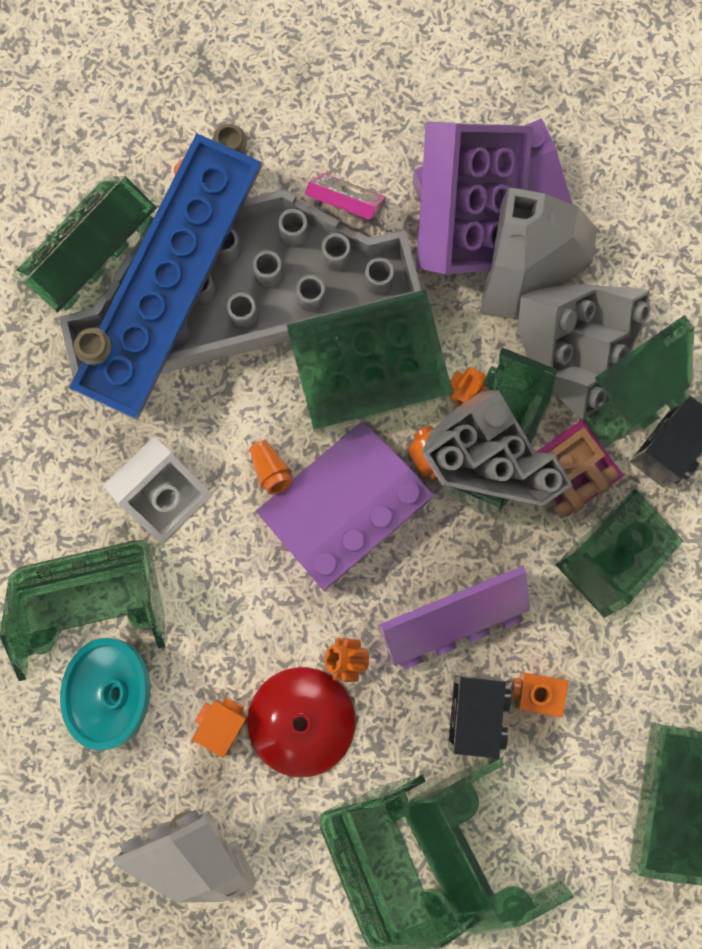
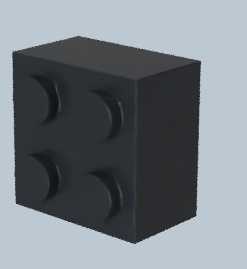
[629,395,702,487]
[448,675,511,759]

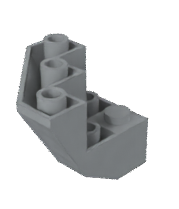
[480,187,598,319]
[518,284,651,419]
[422,390,572,506]
[113,810,257,903]

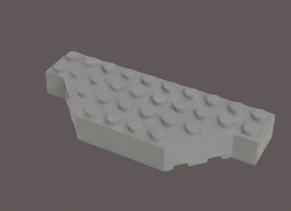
[59,189,423,379]

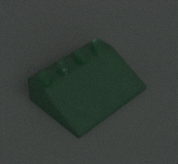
[11,176,157,313]
[286,290,453,432]
[629,722,702,886]

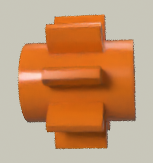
[447,367,492,406]
[324,638,369,682]

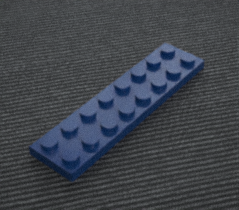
[69,133,262,421]

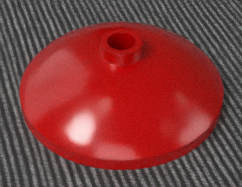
[247,667,356,777]

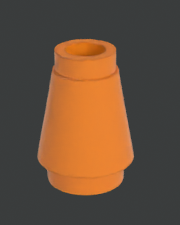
[249,440,293,495]

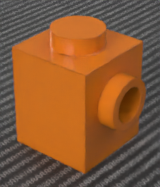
[511,672,569,718]
[191,697,248,758]

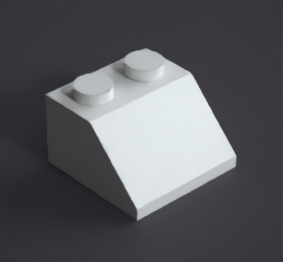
[103,436,212,544]

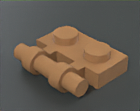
[549,427,619,519]

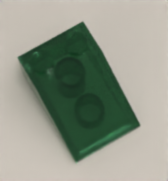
[555,489,683,618]

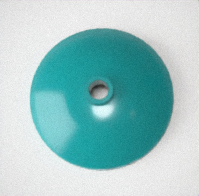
[60,638,150,750]

